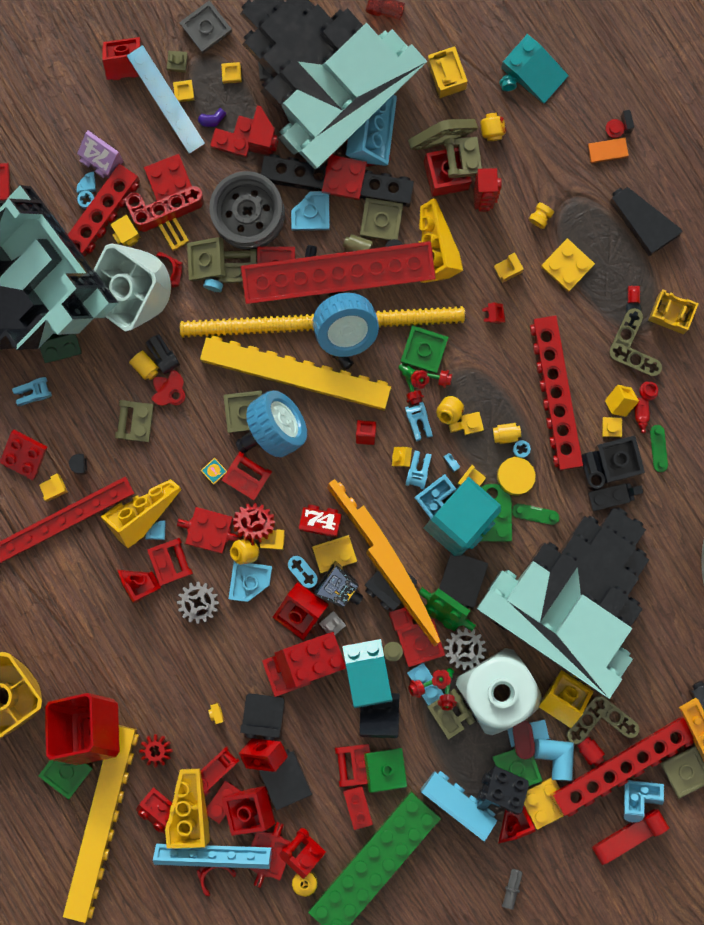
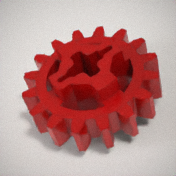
[233,503,275,543]

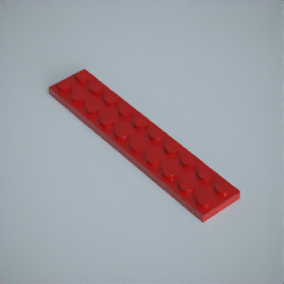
[241,241,436,304]

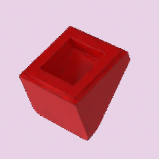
[356,420,376,445]

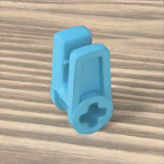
[12,377,52,406]
[405,402,433,442]
[405,450,432,490]

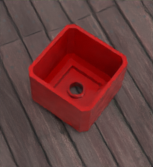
[45,693,120,765]

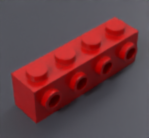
[473,168,501,212]

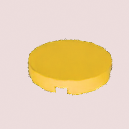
[497,457,535,496]

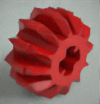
[139,734,173,768]

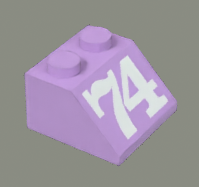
[77,131,123,178]

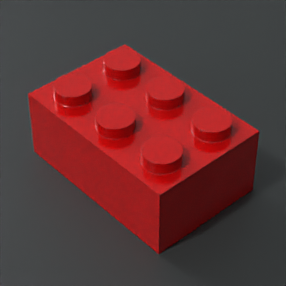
[274,632,346,689]

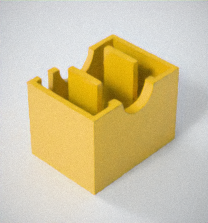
[427,46,468,98]
[648,290,699,335]

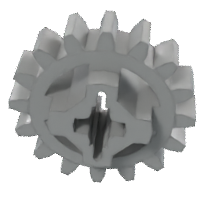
[177,582,219,624]
[444,628,486,670]

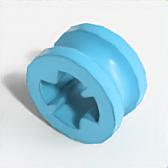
[77,191,95,209]
[513,440,531,458]

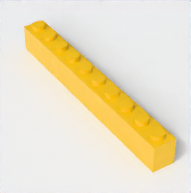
[200,336,391,411]
[63,725,139,923]

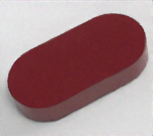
[512,720,535,759]

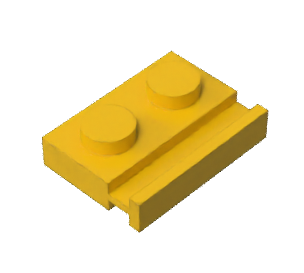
[312,535,357,573]

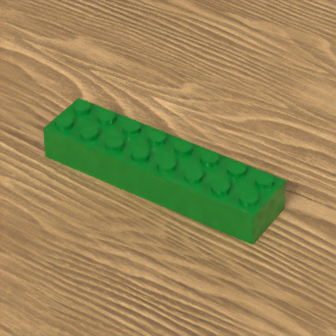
[308,791,441,925]

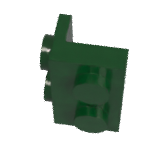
[40,334,82,363]

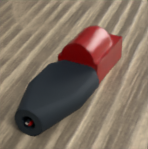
[626,286,641,328]

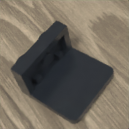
[364,571,417,611]
[240,693,284,741]
[359,693,400,738]
[477,766,529,815]

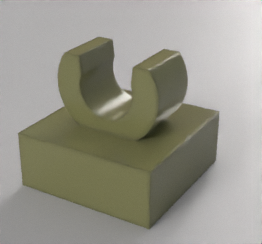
[167,51,188,73]

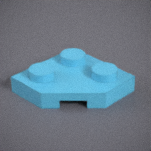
[291,191,330,231]
[228,561,272,602]

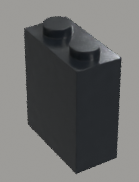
[439,553,488,609]
[259,749,313,811]

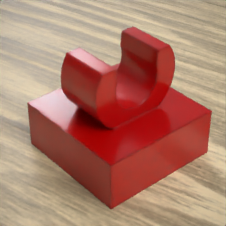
[482,302,505,324]

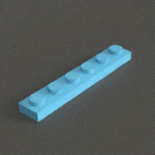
[127,45,205,153]
[153,844,272,869]

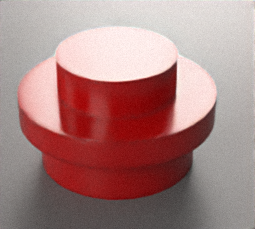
[605,119,625,138]
[639,382,658,401]

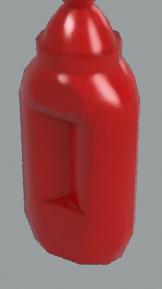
[634,398,650,434]

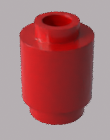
[577,737,605,767]

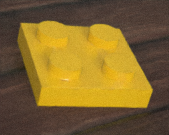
[541,238,595,292]
[524,777,563,830]

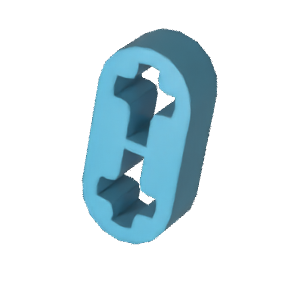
[288,556,318,588]

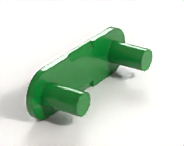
[650,425,668,472]
[512,504,559,525]

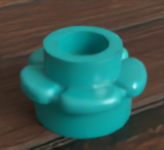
[499,75,518,91]

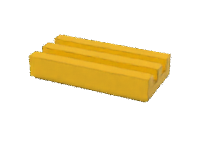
[159,212,189,251]

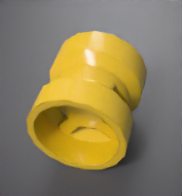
[529,202,554,229]

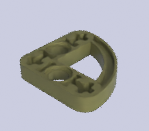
[408,119,478,150]

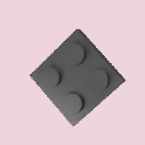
[179,0,232,54]

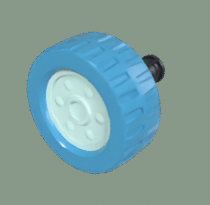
[313,292,379,357]
[236,391,307,457]

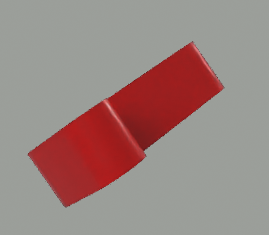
[125,186,204,232]
[592,809,670,865]

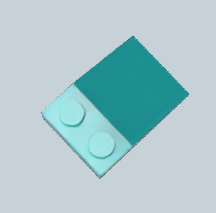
[501,34,569,104]
[343,639,392,708]

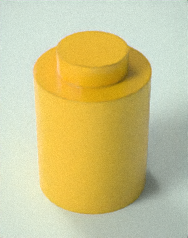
[129,350,159,380]

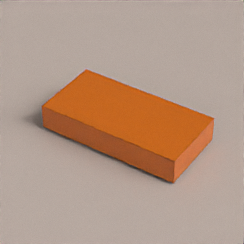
[587,138,629,163]

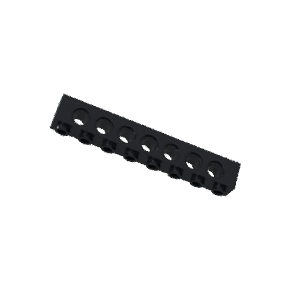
[261,154,414,207]

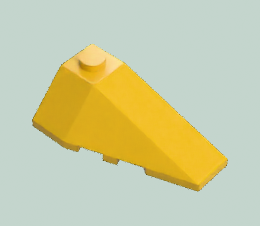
[419,198,463,283]
[101,479,181,548]
[165,769,210,849]

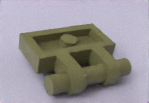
[427,689,475,740]

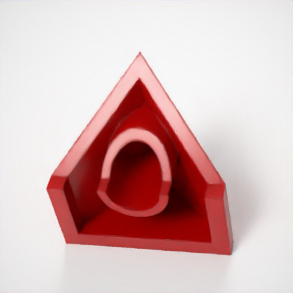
[117,570,162,603]
[498,806,536,844]

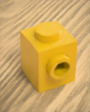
[110,215,141,247]

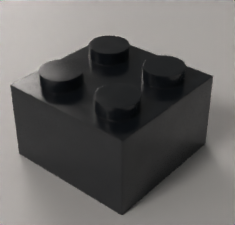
[595,436,645,484]

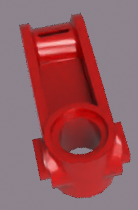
[201,746,240,797]

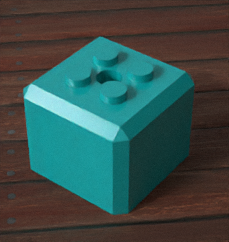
[423,477,501,556]

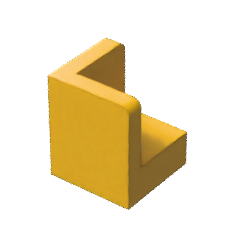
[494,253,524,283]
[605,385,639,417]
[457,465,486,486]
[39,474,68,502]
[260,530,285,550]

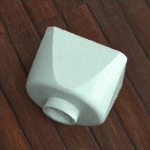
[94,243,171,331]
[456,648,542,735]

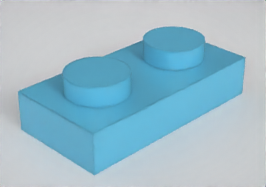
[407,663,444,705]

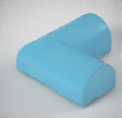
[414,474,456,519]
[534,739,574,782]
[624,780,664,822]

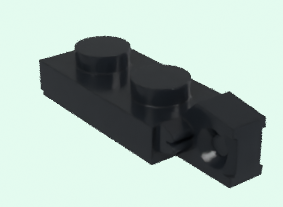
[588,483,643,512]

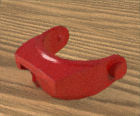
[156,252,183,288]
[197,866,237,897]

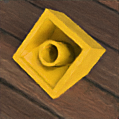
[539,670,594,728]

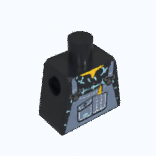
[314,561,363,607]

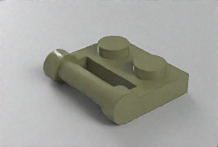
[443,137,482,178]
[219,248,257,283]
[115,400,154,442]

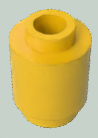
[493,423,521,444]

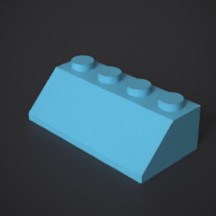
[346,94,397,166]
[420,771,497,841]

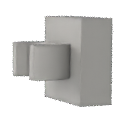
[319,611,346,635]

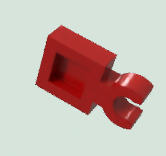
[389,607,414,631]

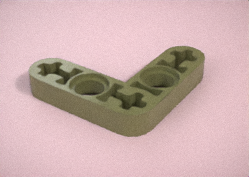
[609,308,662,376]
[566,696,639,744]

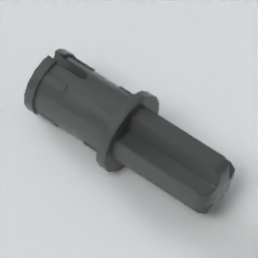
[502,869,523,910]

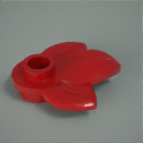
[151,370,186,406]

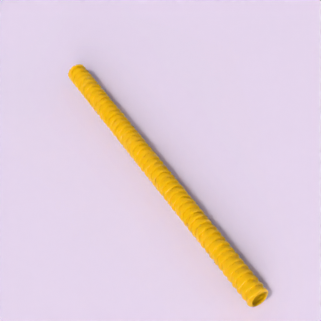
[180,306,465,338]

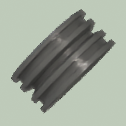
[209,171,285,250]

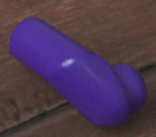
[198,108,227,127]

